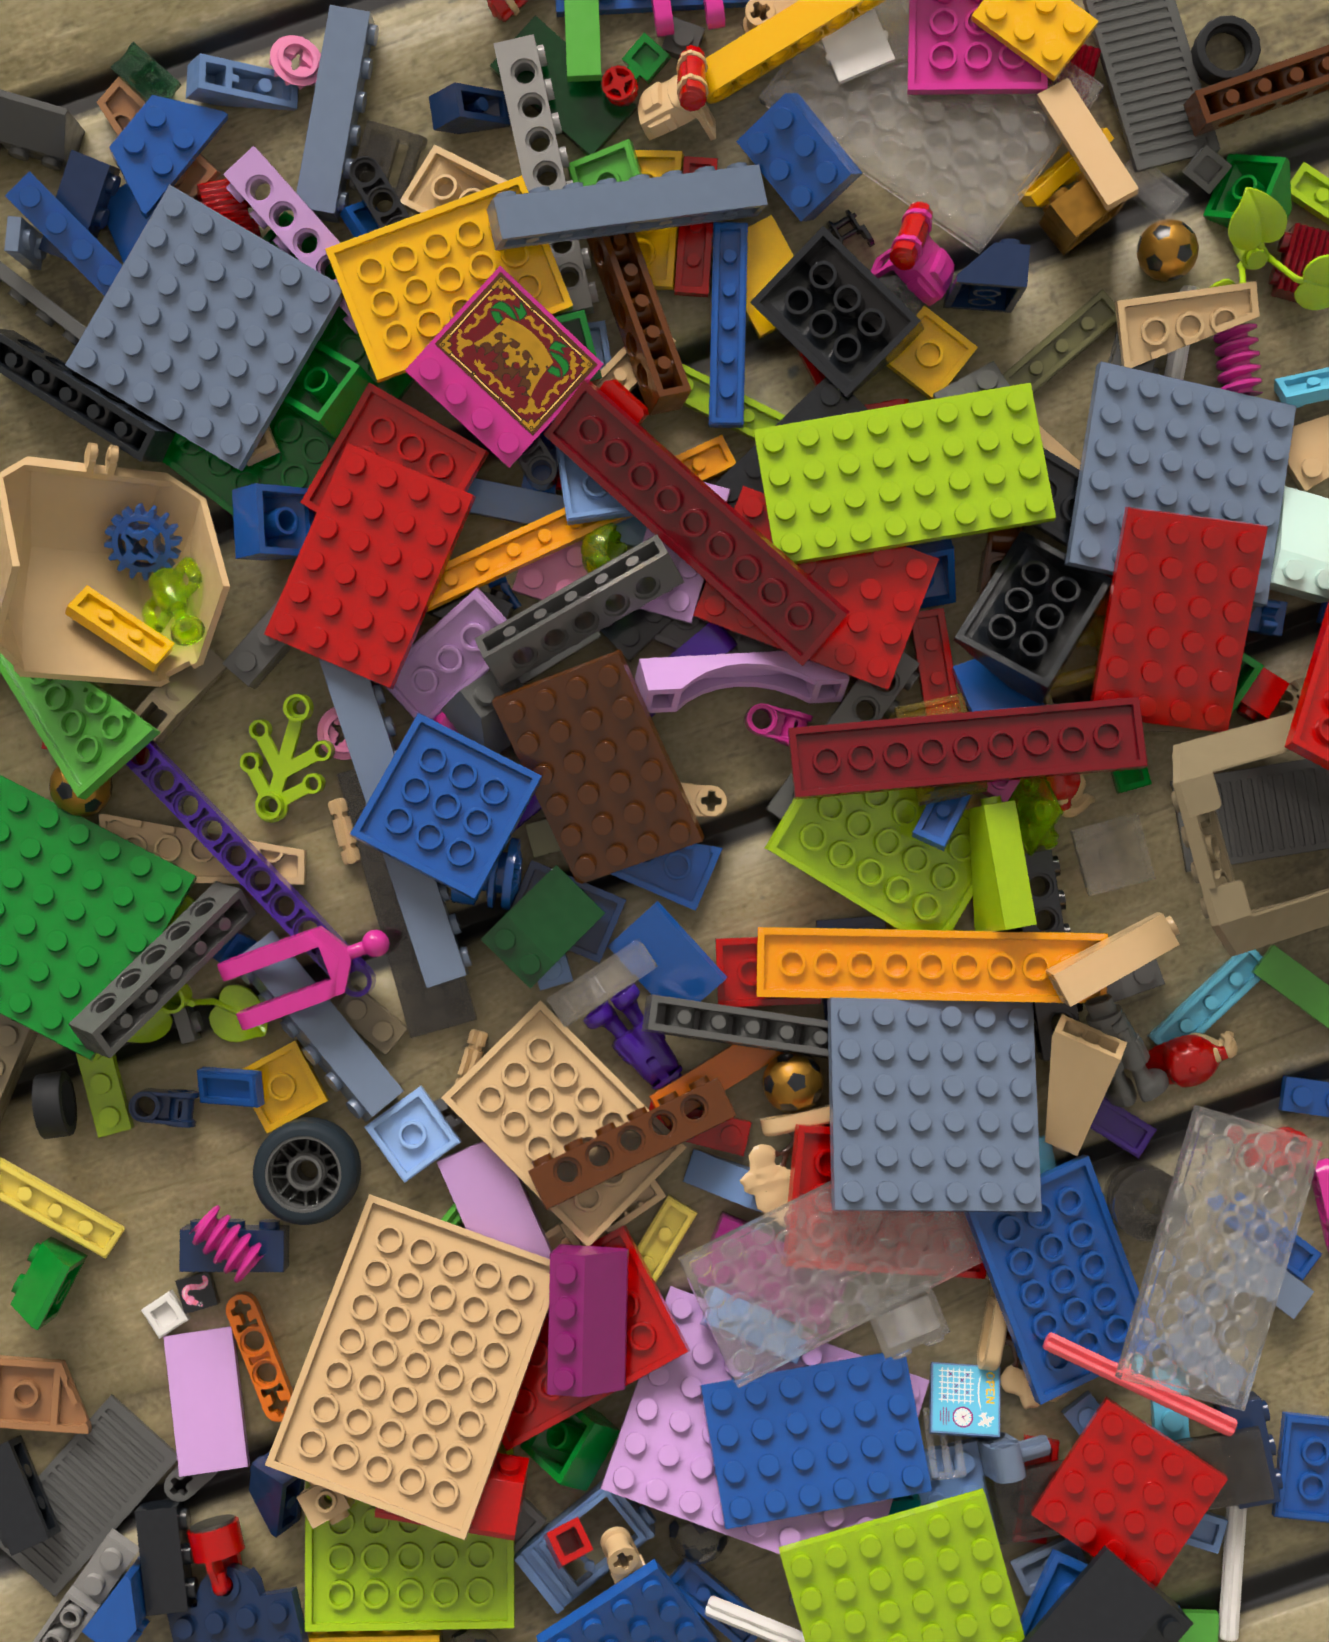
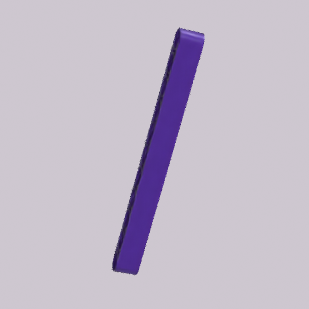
[126,740,376,997]

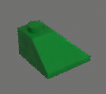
[1203,154,1292,228]

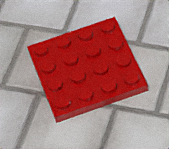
[300,382,489,512]
[1031,1396,1228,1587]

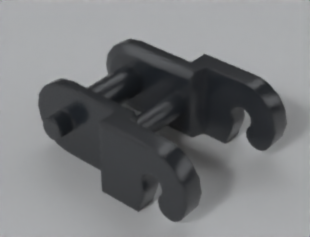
[827,210,875,247]

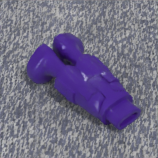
[583,983,683,1090]

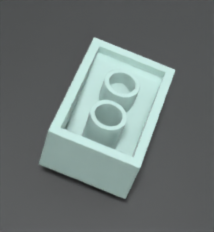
[1270,486,1329,603]

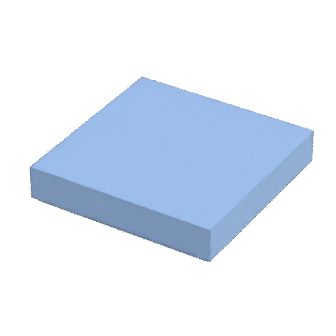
[364,1085,461,1183]

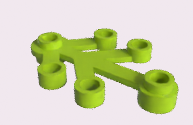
[240,694,335,823]

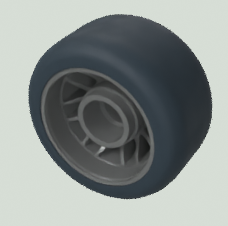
[253,1117,361,1225]

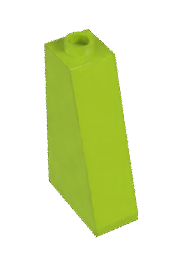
[969,796,1037,931]

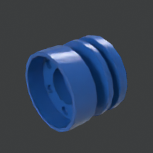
[451,837,523,910]

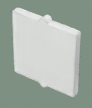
[821,9,895,85]

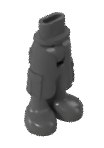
[1085,994,1169,1107]

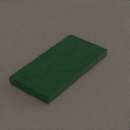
[490,15,637,156]

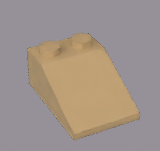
[400,144,508,215]

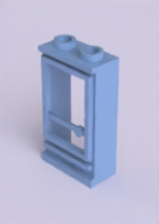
[514,1480,656,1614]

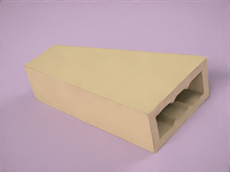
[1045,912,1180,1007]
[1045,1014,1127,1156]

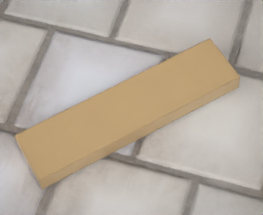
[1037,78,1139,211]

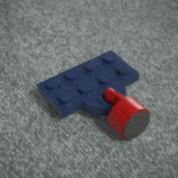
[167,1514,309,1642]

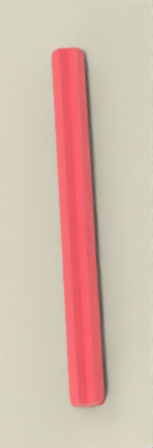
[1043,1332,1238,1437]

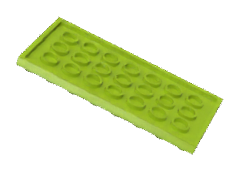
[754,383,1056,564]

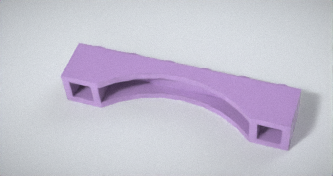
[634,651,849,713]

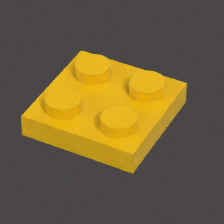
[887,305,978,400]
[243,1039,330,1134]

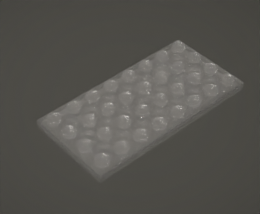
[1115,1104,1323,1411]
[678,1181,983,1388]

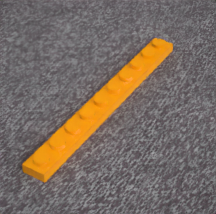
[427,435,736,612]

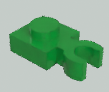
[622,32,671,85]

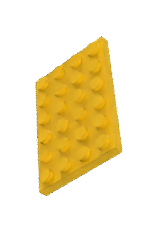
[325,175,573,383]

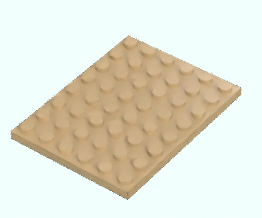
[265,1194,550,1540]

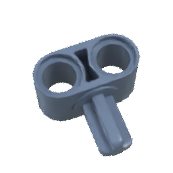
[976,1432,1051,1484]

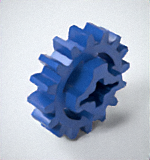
[104,503,182,581]

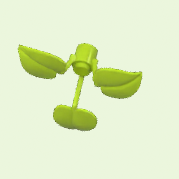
[1209,187,1329,310]
[127,895,268,1043]

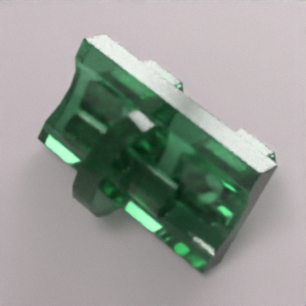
[111,42,182,100]

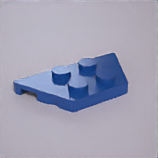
[109,95,228,219]

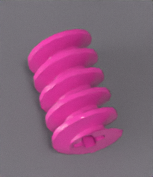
[1213,323,1263,396]
[189,1205,265,1283]

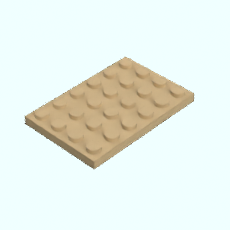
[441,1000,686,1246]

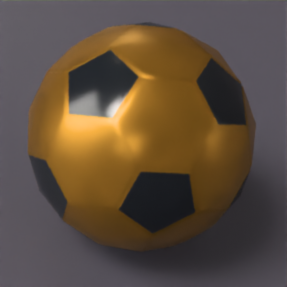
[1136,219,1199,282]
[49,766,113,817]
[762,1052,824,1113]

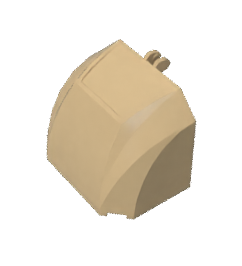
[0,442,230,687]

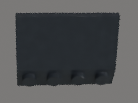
[750,226,924,398]
[954,531,1112,705]
[1022,1545,1194,1642]

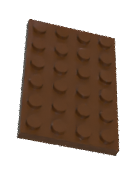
[492,649,704,884]

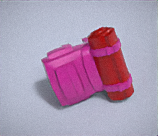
[871,202,955,306]

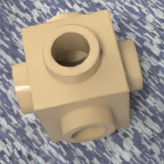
[296,1482,355,1529]

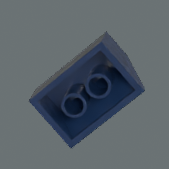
[943,239,1030,313]

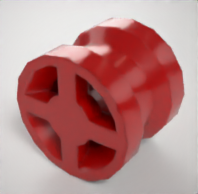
[601,65,639,107]

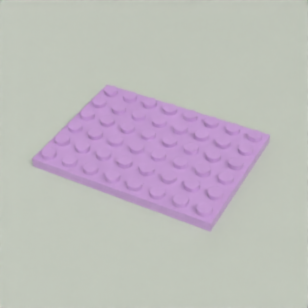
[600,1286,930,1554]

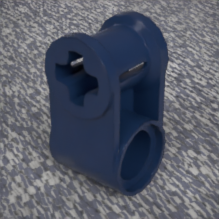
[128,1088,199,1128]

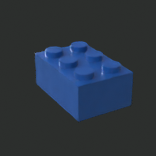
[736,93,863,222]

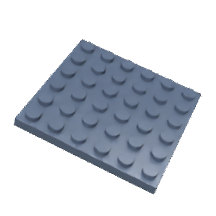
[65,184,344,471]
[1065,361,1296,607]
[827,997,1042,1212]

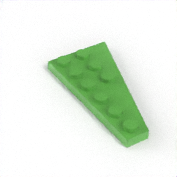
[0,653,161,800]

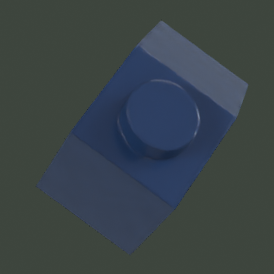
[429,82,511,134]
[249,1451,305,1538]

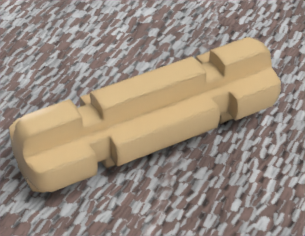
[328,798,362,865]
[455,1029,488,1084]

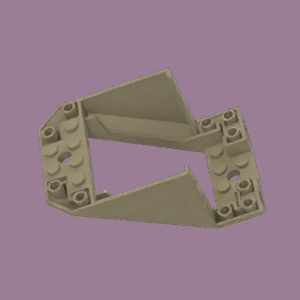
[1171,712,1329,956]

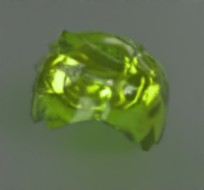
[581,522,627,574]

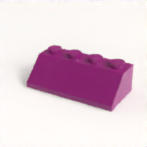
[547,1244,629,1397]

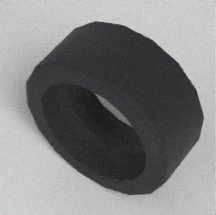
[1191,15,1261,85]
[32,1071,77,1139]

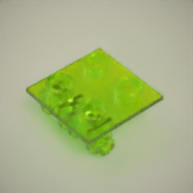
[1008,777,1063,856]

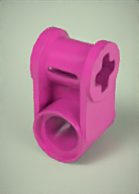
[744,703,813,746]

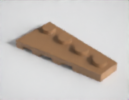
[97,76,221,200]

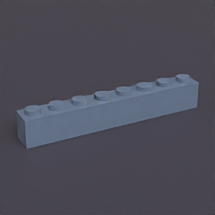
[487,162,768,250]

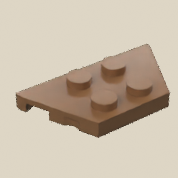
[0,1355,92,1434]

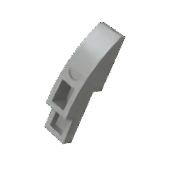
[33,1528,139,1642]

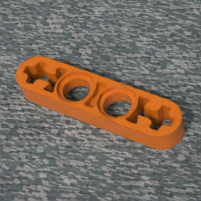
[225,1291,293,1422]

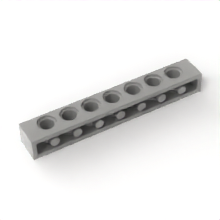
[493,34,599,317]

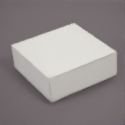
[141,1289,191,1339]

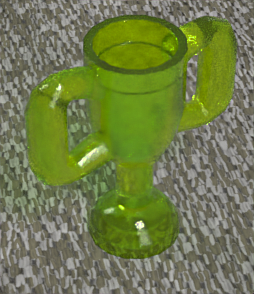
[141,557,205,646]

